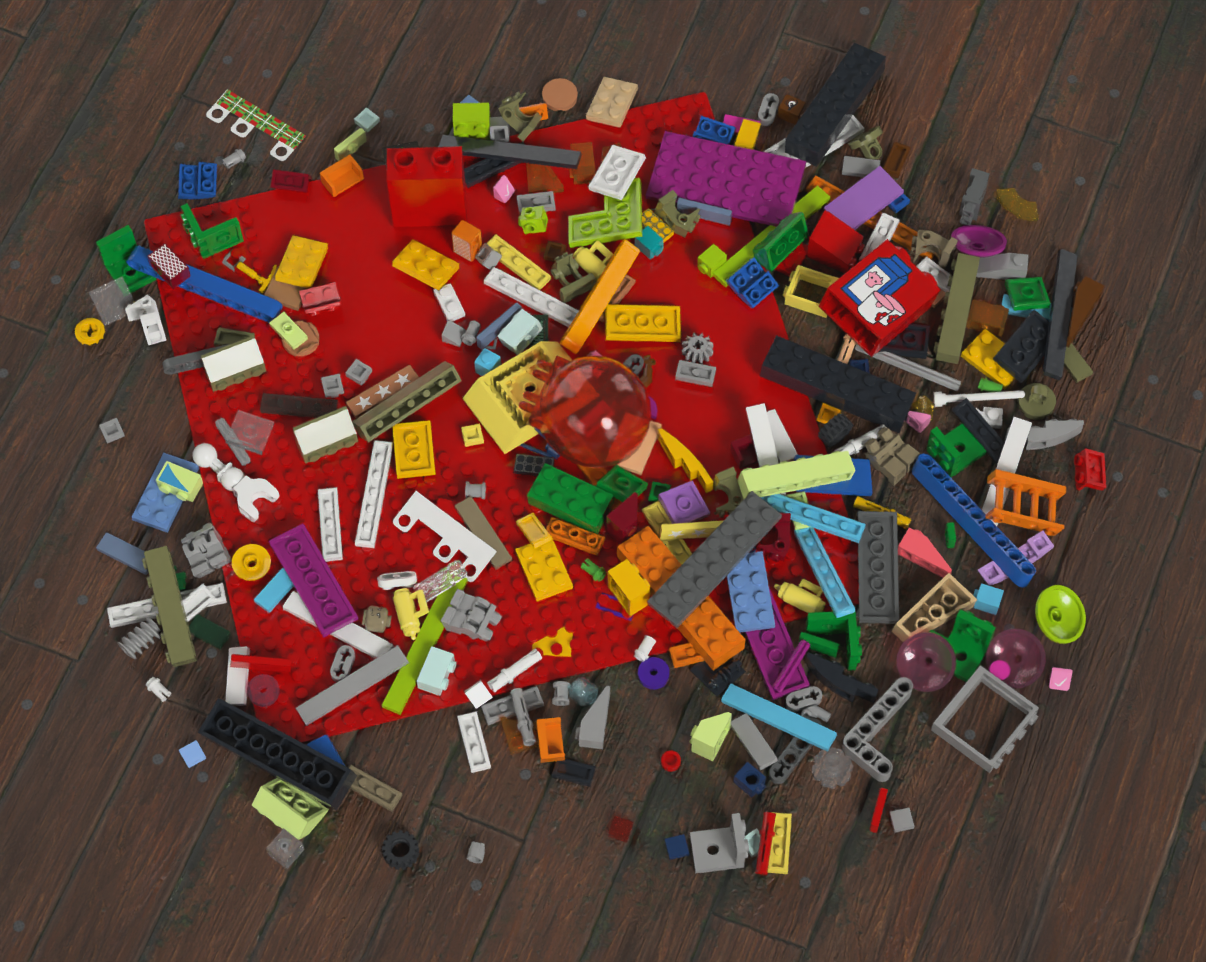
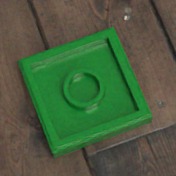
[1005,277,1051,311]
[596,465,648,502]

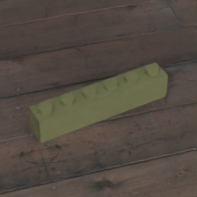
[933,253,980,364]
[352,361,462,442]
[142,546,197,667]

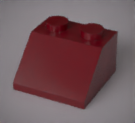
[607,492,638,545]

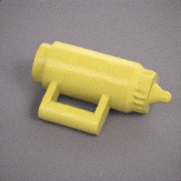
[573,240,613,281]
[774,579,826,613]
[393,588,429,640]

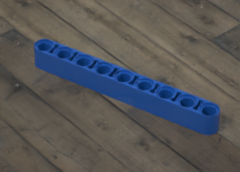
[126,246,283,323]
[911,454,1036,587]

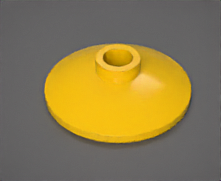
[232,544,271,581]

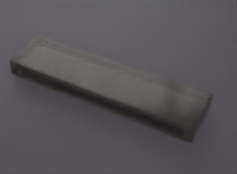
[260,393,338,418]

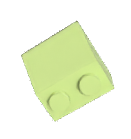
[690,712,732,761]

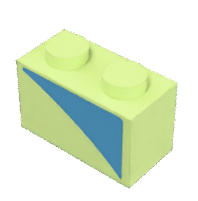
[156,461,203,502]

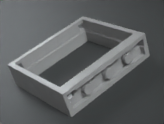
[931,665,1039,773]

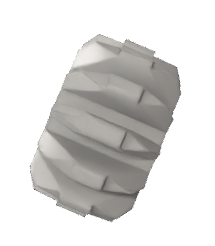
[682,333,713,364]

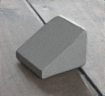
[475,243,502,270]
[442,320,466,347]

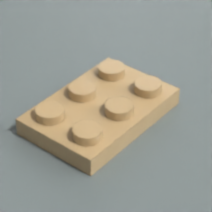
[586,77,638,127]

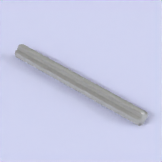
[855,343,961,391]

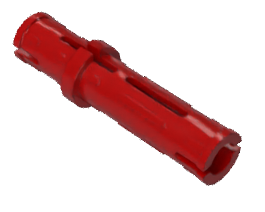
[755,812,776,875]

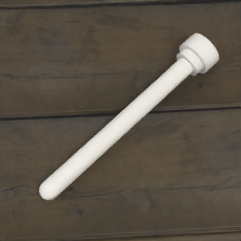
[933,391,1025,407]

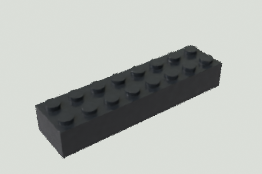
[785,43,886,167]
[760,335,916,434]
[198,698,357,811]

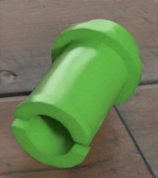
[978,377,1003,392]
[581,558,606,582]

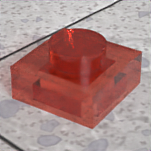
[608,816,634,843]

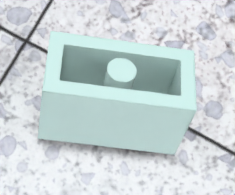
[497,309,543,355]
[417,646,456,696]

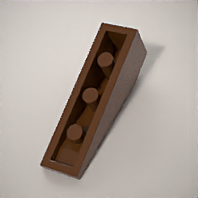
[1066,276,1105,348]

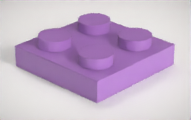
[658,480,710,524]

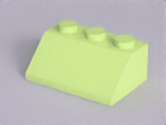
[252,778,329,840]

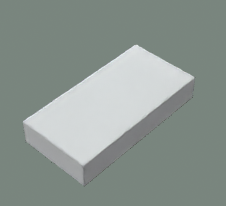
[182,584,216,622]

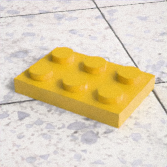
[275,235,328,288]
[392,239,459,290]
[961,329,1015,390]
[393,420,436,479]
[515,536,573,602]

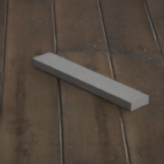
[296,645,409,726]

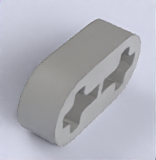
[758,93,779,126]
[330,645,355,682]
[785,686,822,712]

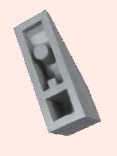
[976,253,1028,280]
[575,686,610,749]

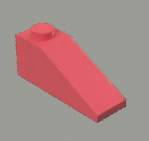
[898,528,952,578]

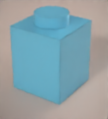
[474,348,501,376]
[973,583,1004,615]

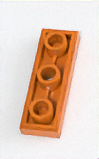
[546,517,605,556]

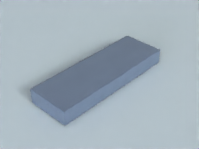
[677,198,732,226]
[476,303,522,350]
[96,532,149,575]

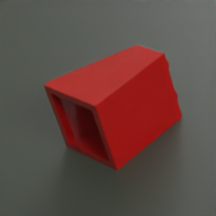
[807,210,865,273]

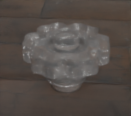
[812,747,853,789]

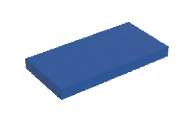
[794,455,872,496]

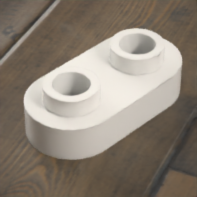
[377,571,417,590]

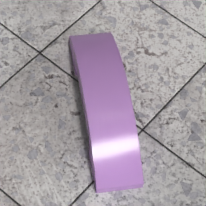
[978,531,1054,586]

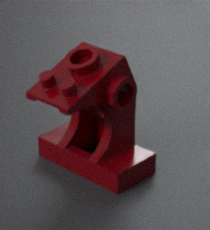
[757,513,791,562]

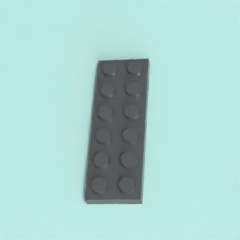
[857,511,899,624]

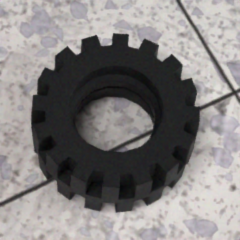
[818,413,853,448]
[382,830,419,870]

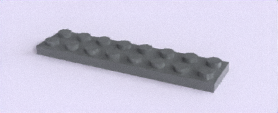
[647,491,782,628]

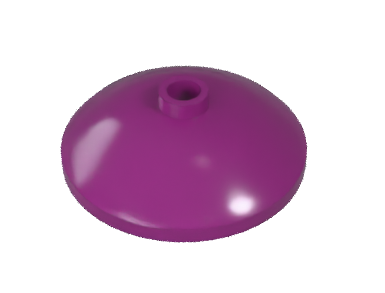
[951,225,1007,258]

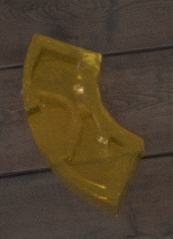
[996,188,1039,221]

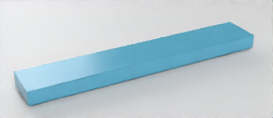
[760,494,866,543]
[794,527,855,618]
[721,684,837,752]

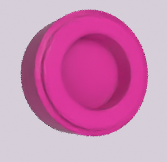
[990,660,1011,680]

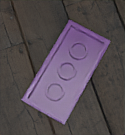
[824,166,904,230]

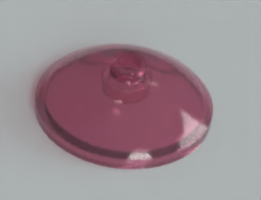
[986,629,1046,688]
[897,632,956,692]

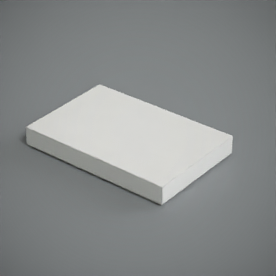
[588,145,646,200]

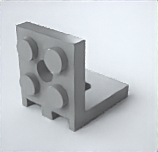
[690,813,749,874]

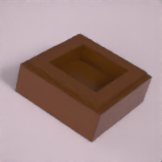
[544,241,566,262]

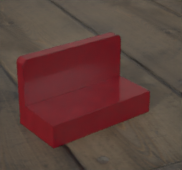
[270,169,312,193]

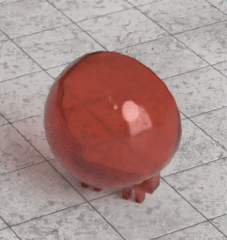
[518,356,651,468]

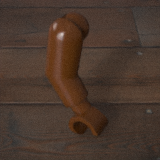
[631,355,656,393]

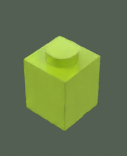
[698,244,727,278]

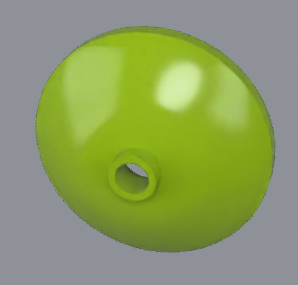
[1035,585,1086,644]

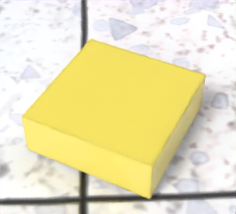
[461,424,484,447]

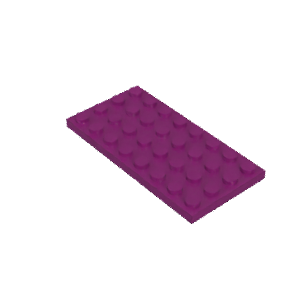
[646,131,806,227]

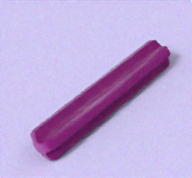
[773,640,810,692]

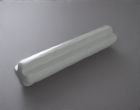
[215,418,251,466]

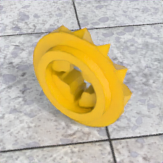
[75,318,105,346]

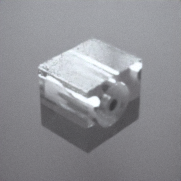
[266,828,304,869]

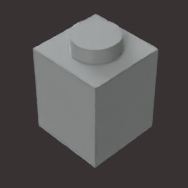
[490,117,510,142]

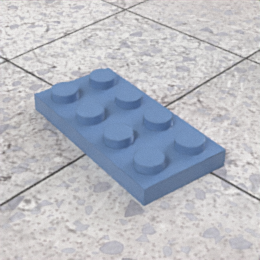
[132,453,199,533]
[726,551,775,632]

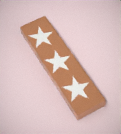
[346,365,419,419]

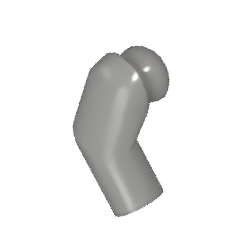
[801,705,831,722]

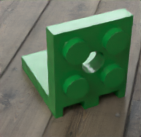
[180,203,244,259]
[96,225,157,297]
[926,424,986,478]
[934,609,996,682]
[806,611,862,671]

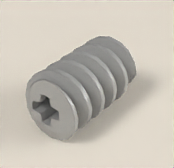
[117,617,161,659]

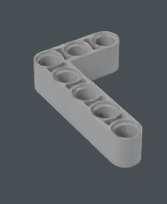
[842,677,913,782]

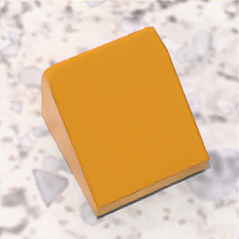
[816,403,842,424]

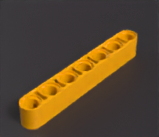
[560,239,640,354]

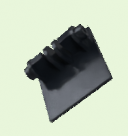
[690,658,746,697]

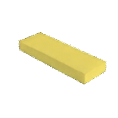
[768,812,792,874]

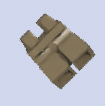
[865,427,920,486]

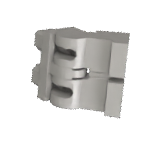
[181,523,232,578]
[441,589,502,641]

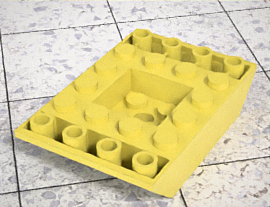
[463,341,600,454]

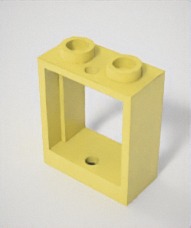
[783,265,839,318]

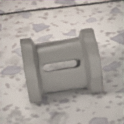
[465,482,486,499]
[552,681,571,706]

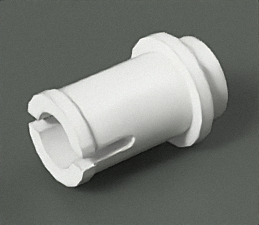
[634,635,656,662]
[146,677,171,702]

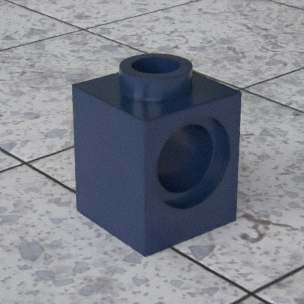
[734,762,766,798]

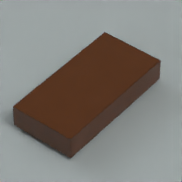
[883,141,911,179]

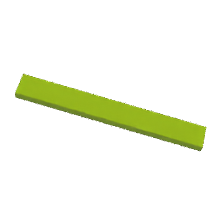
[713,185,830,287]
[382,572,468,715]

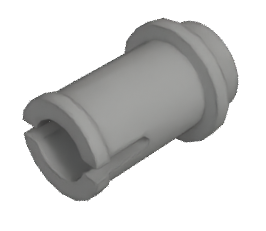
[222,149,246,169]
[462,321,481,346]

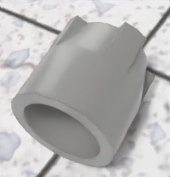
[467,842,485,863]

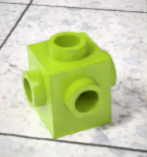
[518,206,548,234]

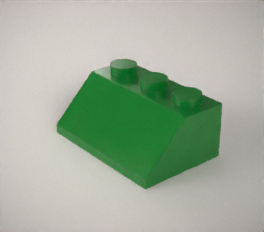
[753,212,809,272]

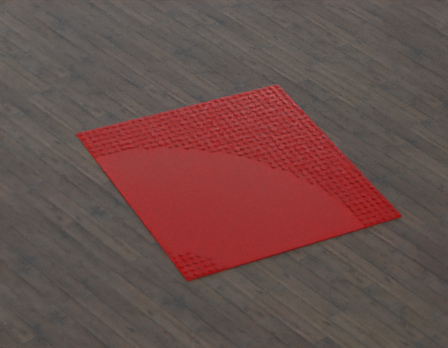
[144,92,859,743]

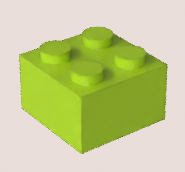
[453,103,491,140]

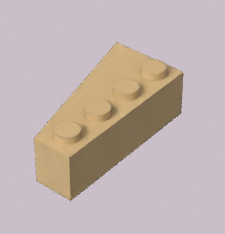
[892,573,977,645]

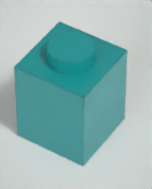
[635,226,664,260]

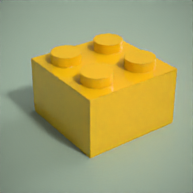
[608,559,651,616]

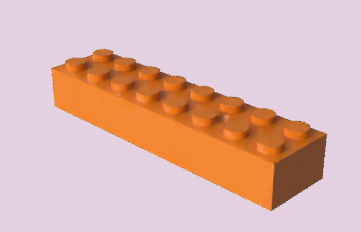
[617,526,745,671]

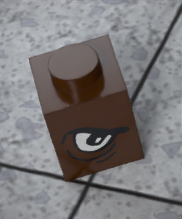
[778,94,806,125]

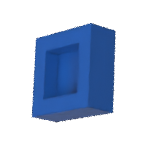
[888,193,910,214]

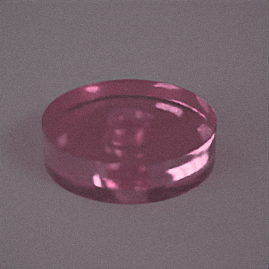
[247,674,280,707]

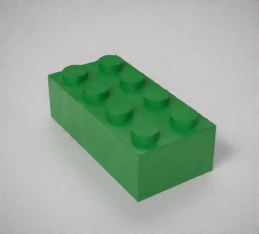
[527,463,614,534]

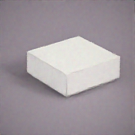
[464,680,493,708]

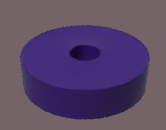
[638,657,669,690]

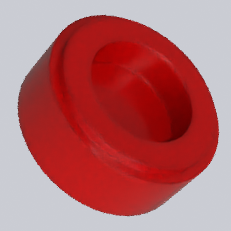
[661,750,681,772]

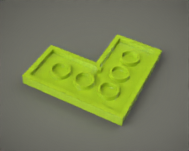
[569,178,643,248]

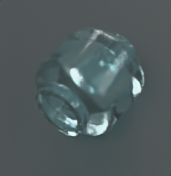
[569,677,599,707]

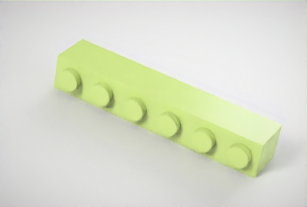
[737,451,856,499]

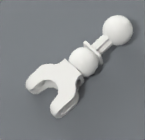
[193,443,280,522]

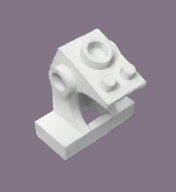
[125,295,167,345]

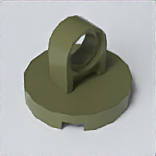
[848,126,883,160]
[1017,383,1056,420]

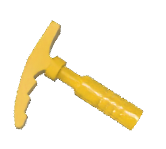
[237,262,277,295]

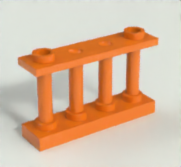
[985,469,1066,536]

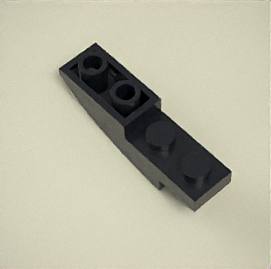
[805,652,879,703]

